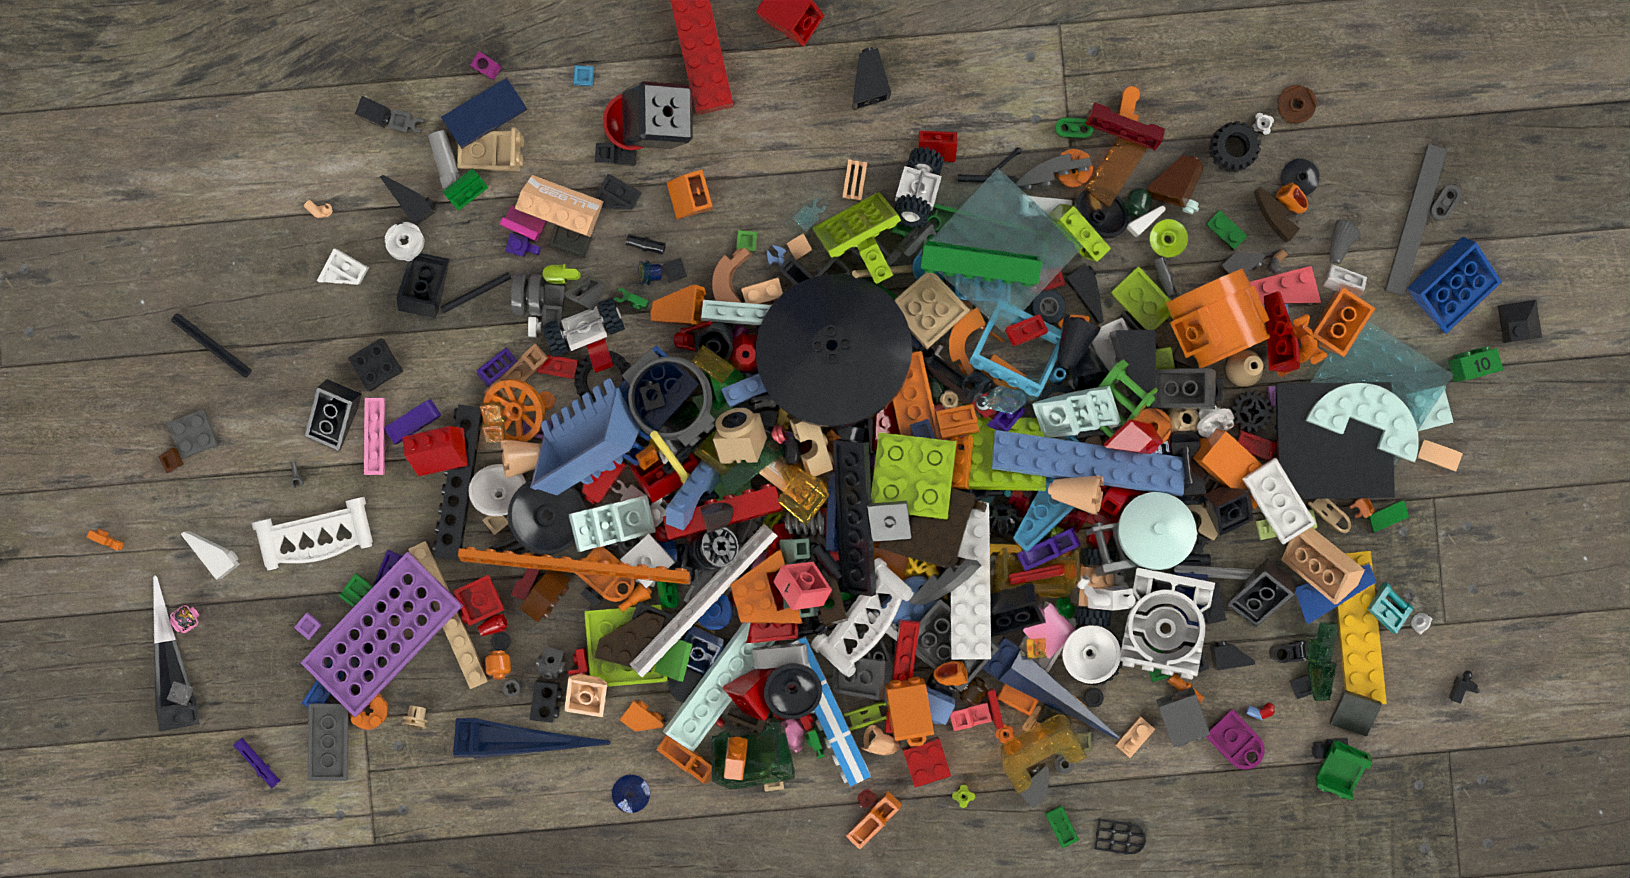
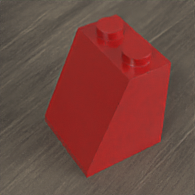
[756,0,825,47]
[582,460,628,504]

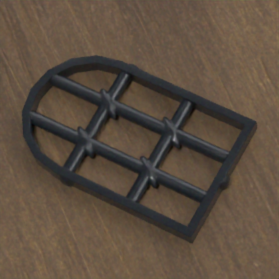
[1094,818,1146,855]

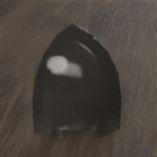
[700,503,733,533]

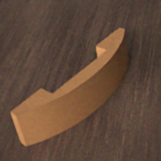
[483,343,548,407]

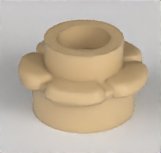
[940,390,959,409]

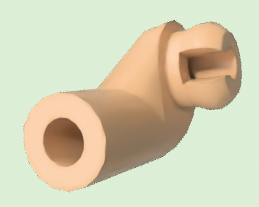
[304,200,332,218]

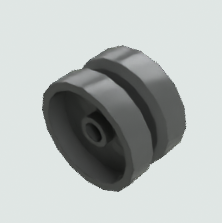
[511,273,544,316]

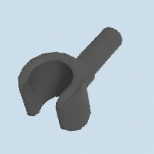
[291,461,304,488]

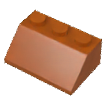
[1312,288,1376,357]

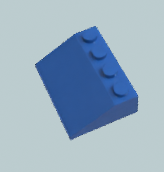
[1407,236,1502,334]
[619,345,700,441]

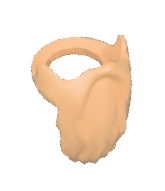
[861,724,900,755]

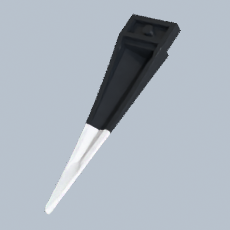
[153,575,200,731]

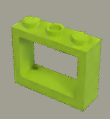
[1047,204,1111,262]

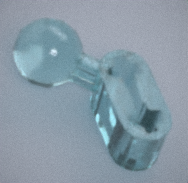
[985,377,1043,414]

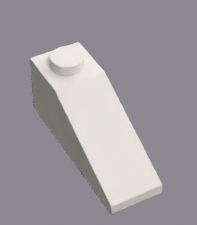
[181,531,240,580]

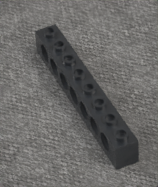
[432,404,483,560]

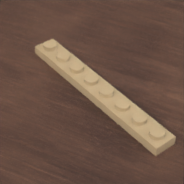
[408,541,489,689]

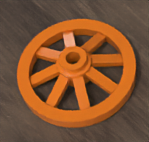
[482,379,545,442]

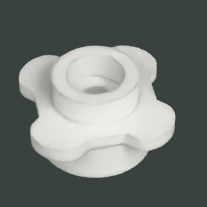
[1252,113,1274,135]

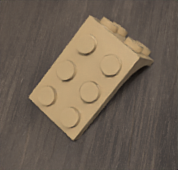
[457,127,524,171]

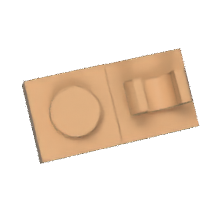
[1115,716,1155,758]

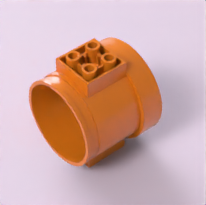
[1165,268,1270,369]

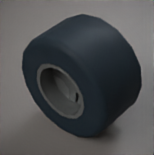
[1030,290,1066,325]

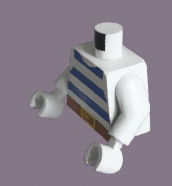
[1076,572,1136,610]

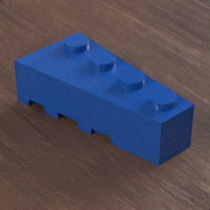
[1295,562,1376,625]

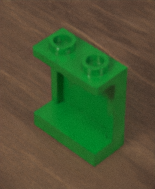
[1315,740,1373,800]

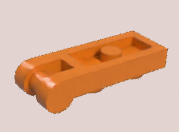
[951,435,973,489]

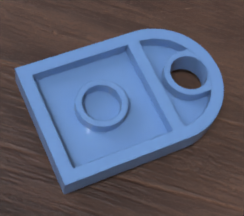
[877,576,936,626]

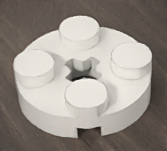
[385,222,425,261]

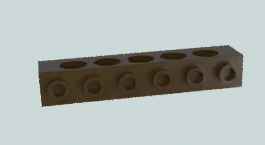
[795,507,848,627]

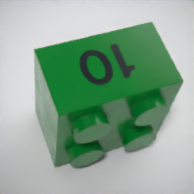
[1448,346,1503,382]

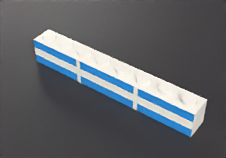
[786,636,871,787]

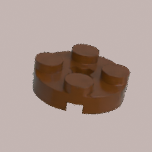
[1277,85,1317,124]

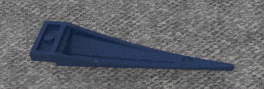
[982,636,1120,739]
[453,718,611,759]

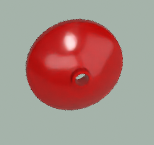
[603,94,644,150]

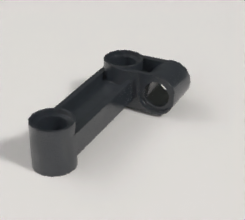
[918,346,993,403]

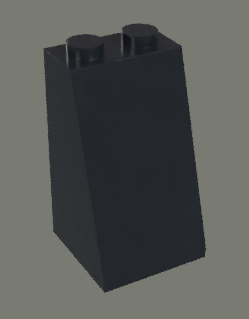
[1110,330,1157,405]

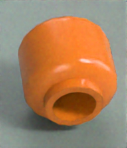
[485,650,511,680]

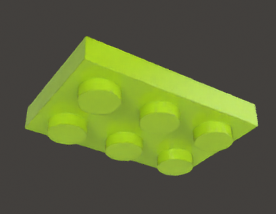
[1110,266,1171,330]

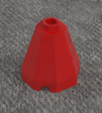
[728,333,758,374]

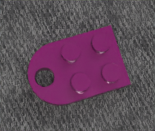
[1206,709,1265,770]

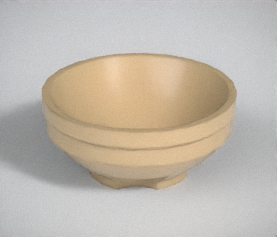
[1167,409,1200,433]

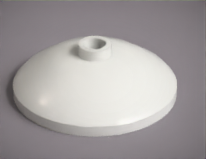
[469,464,526,516]
[1062,625,1121,684]

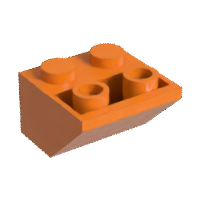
[667,170,714,220]

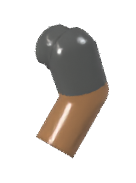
[1268,248,1288,275]

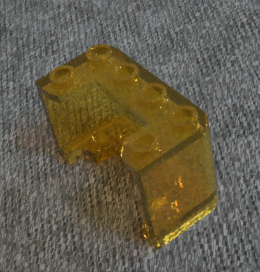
[1000,714,1087,794]

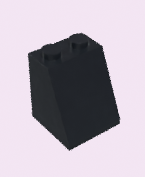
[852,47,891,110]

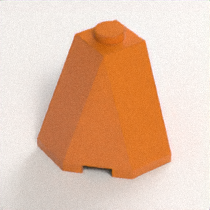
[650,285,708,327]

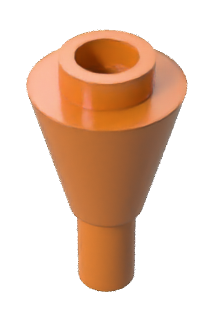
[618,583,652,612]

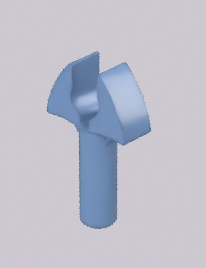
[767,245,786,266]

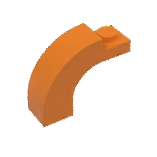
[949,308,986,376]

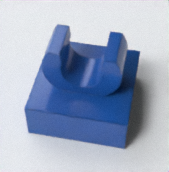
[659,540,677,561]

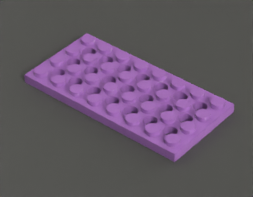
[301,552,463,717]

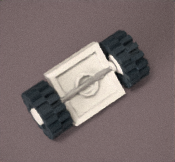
[894,147,944,228]
[542,297,625,357]

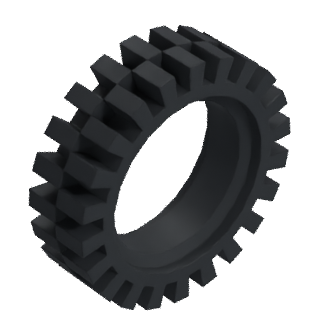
[574,350,631,403]

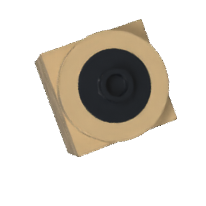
[713,408,767,463]

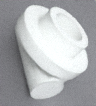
[1411,613,1432,635]

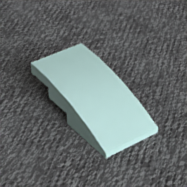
[1032,386,1121,438]
[569,495,656,552]

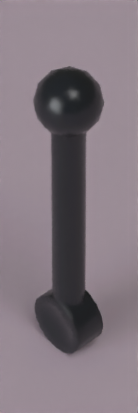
[990,147,1022,175]

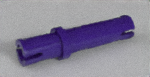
[233,738,281,789]

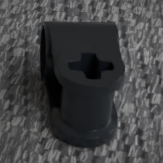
[1269,640,1309,663]

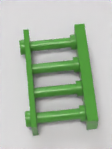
[1099,360,1158,438]

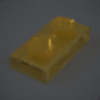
[691,345,734,384]

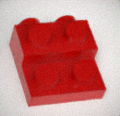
[453,575,505,626]

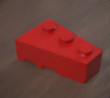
[629,453,698,503]

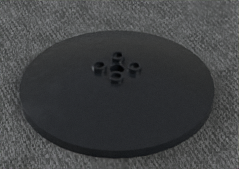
[756,274,912,427]

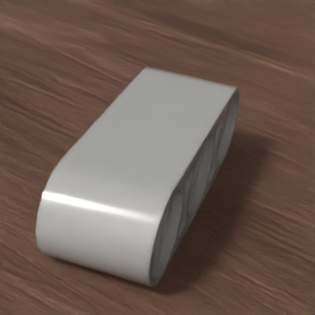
[752,643,809,669]

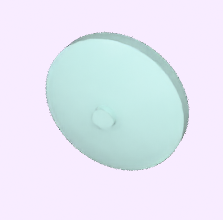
[1117,492,1196,570]

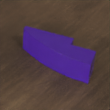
[1017,527,1081,571]

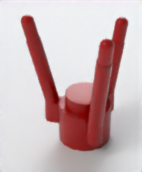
[674,321,712,352]

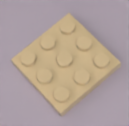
[894,273,970,350]

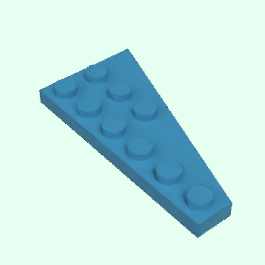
[1013,435,1079,553]

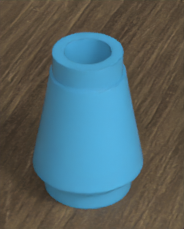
[1048,365,1067,384]

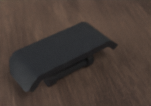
[1170,430,1206,505]

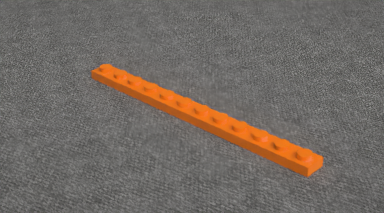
[458,547,691,585]

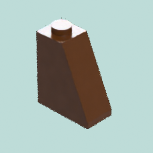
[1147,155,1204,208]

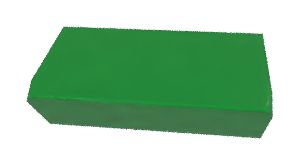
[1367,500,1409,533]

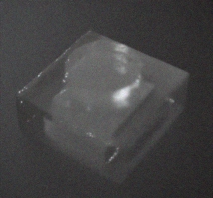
[167,681,194,706]

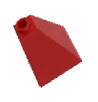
[722,668,777,721]

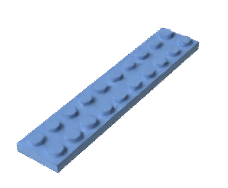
[991,430,1185,496]

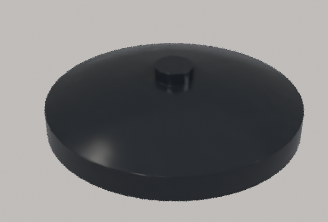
[507,480,585,554]

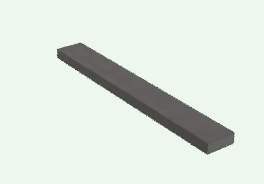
[1384,144,1447,296]

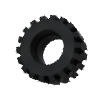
[1209,121,1261,172]

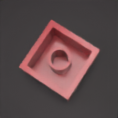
[773,562,832,610]

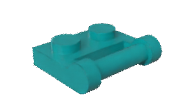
[1367,582,1413,633]

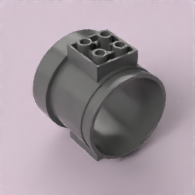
[622,349,716,447]

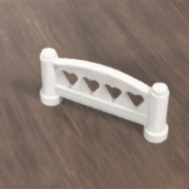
[252,497,373,571]
[811,558,914,677]

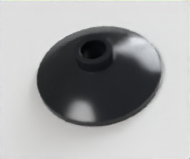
[1281,159,1319,196]

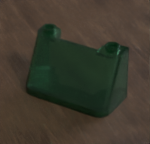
[711,722,795,789]

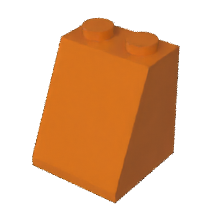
[885,677,934,741]

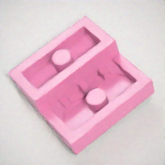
[1022,603,1076,658]

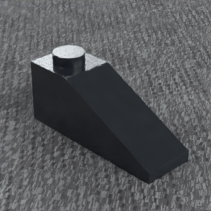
[380,175,435,225]
[1065,264,1104,325]

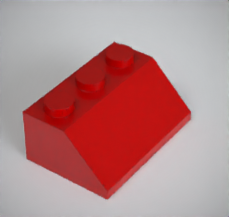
[402,426,468,476]

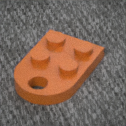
[576,546,635,602]

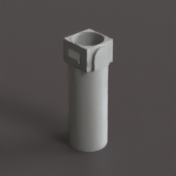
[428,130,461,189]

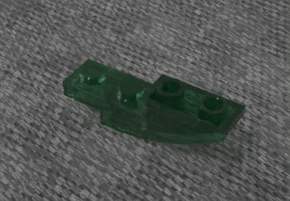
[1308,622,1338,701]

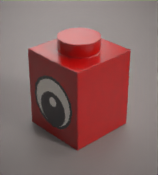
[968,393,999,419]

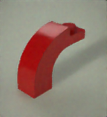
[1100,486,1150,517]

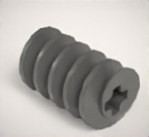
[785,510,825,535]

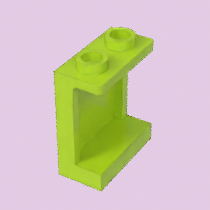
[857,238,893,284]

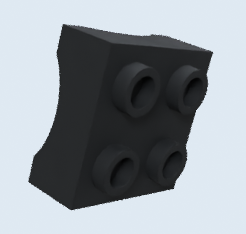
[348,338,404,391]
[739,402,778,431]

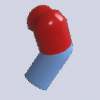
[1245,703,1275,720]

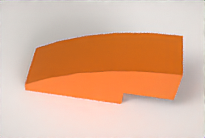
[656,735,718,784]
[846,791,902,850]

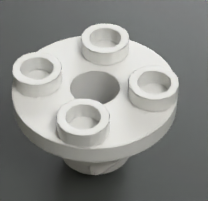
[1197,405,1234,439]

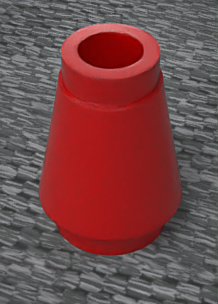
[478,613,508,636]

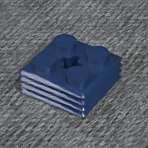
[682,626,724,674]

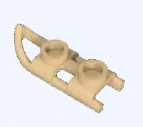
[1307,499,1351,533]

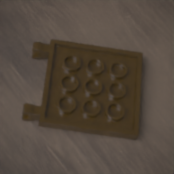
[879,488,987,569]

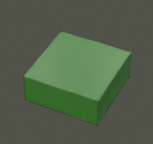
[736,230,757,252]

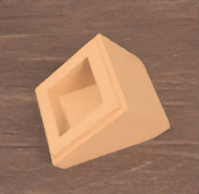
[787,234,812,260]

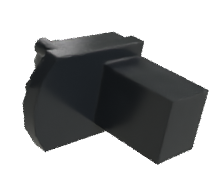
[1449,671,1480,704]

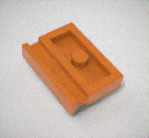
[935,404,980,440]

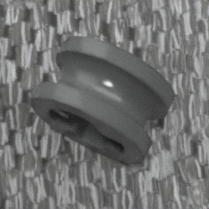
[503,678,521,697]

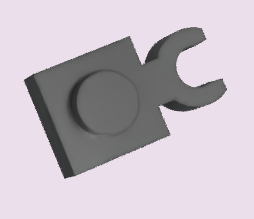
[388,109,425,134]

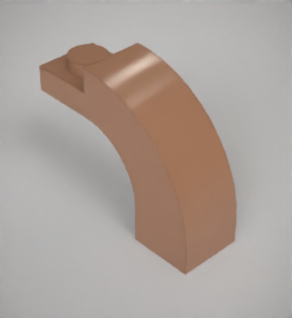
[712,248,753,303]

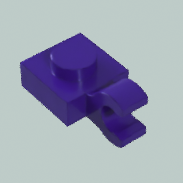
[505,233,541,257]

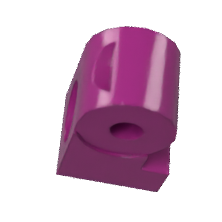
[470,51,502,81]

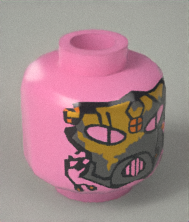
[169,605,200,633]

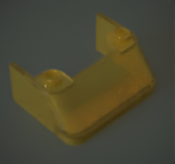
[993,548,1081,598]

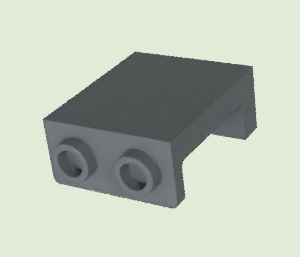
[1156,687,1210,747]

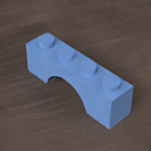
[666,460,719,531]

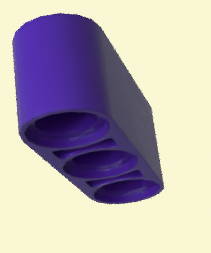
[384,399,441,445]

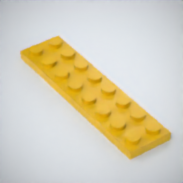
[1336,551,1387,704]

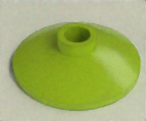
[1149,219,1188,258]

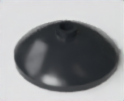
[1075,187,1129,238]
[764,663,822,719]

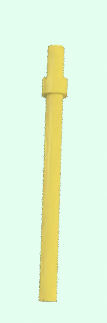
[650,431,691,484]

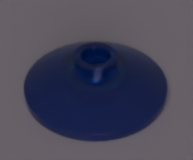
[612,774,650,813]

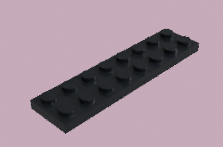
[833,439,876,597]

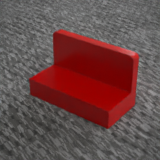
[918,130,957,162]

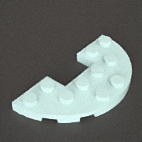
[1305,383,1418,462]

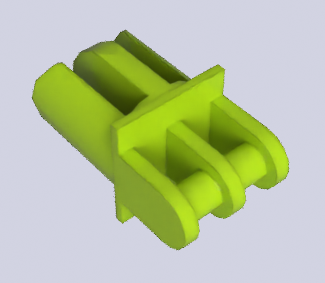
[543,264,581,285]

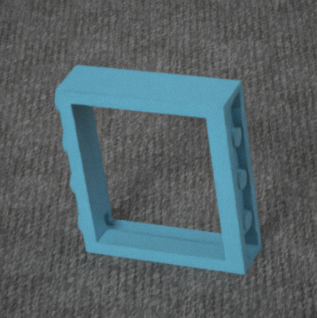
[969,300,1062,397]

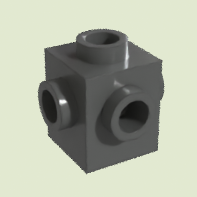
[536,646,565,679]

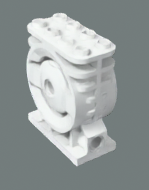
[1119,568,1215,680]

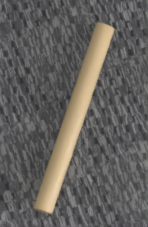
[852,265,912,278]

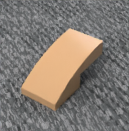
[1418,440,1463,472]

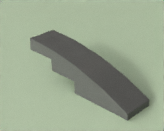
[909,559,981,605]

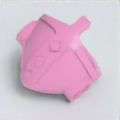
[774,719,805,753]

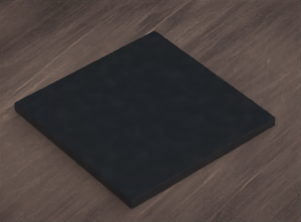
[1275,382,1395,499]

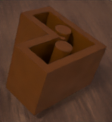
[520,570,571,622]

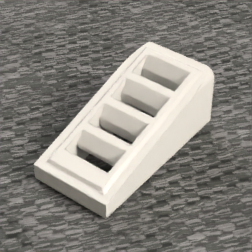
[1127,206,1165,237]

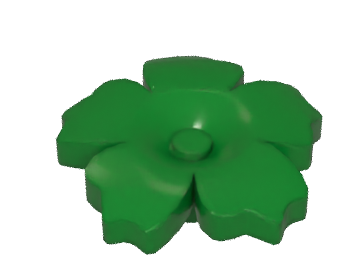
[1056,596,1076,619]

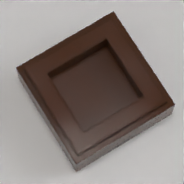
[158,447,184,473]

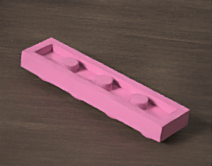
[364,398,385,475]

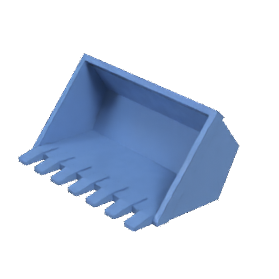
[530,378,640,495]

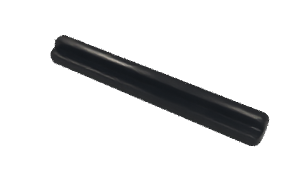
[662,418,716,474]

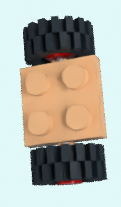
[1075,548,1116,626]

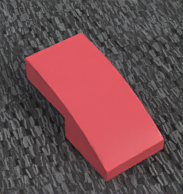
[950,702,993,731]

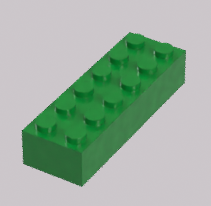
[920,240,1042,287]

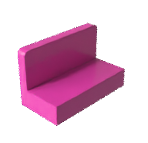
[500,206,546,242]

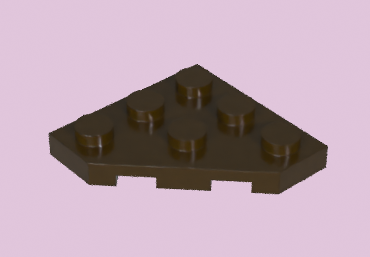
[595,611,665,673]

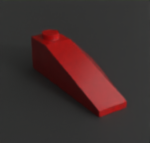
[1264,291,1300,373]

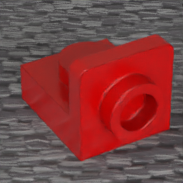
[568,647,589,675]

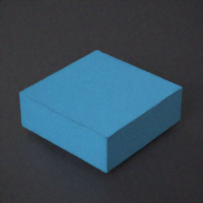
[573,65,594,87]

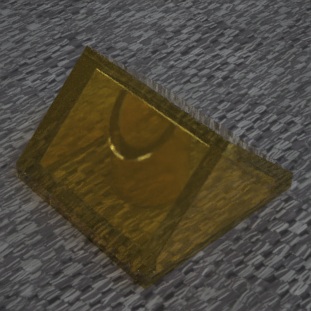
[777,470,829,525]

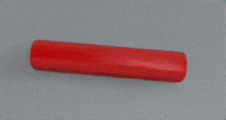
[1008,564,1065,585]

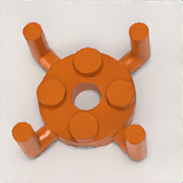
[1266,314,1327,377]

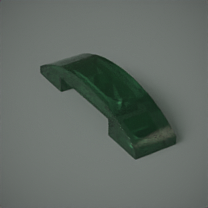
[720,438,786,495]

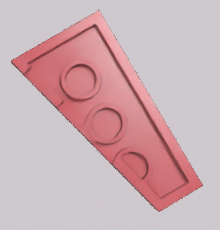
[1250,266,1321,304]

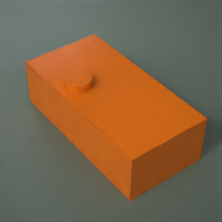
[1192,428,1262,509]

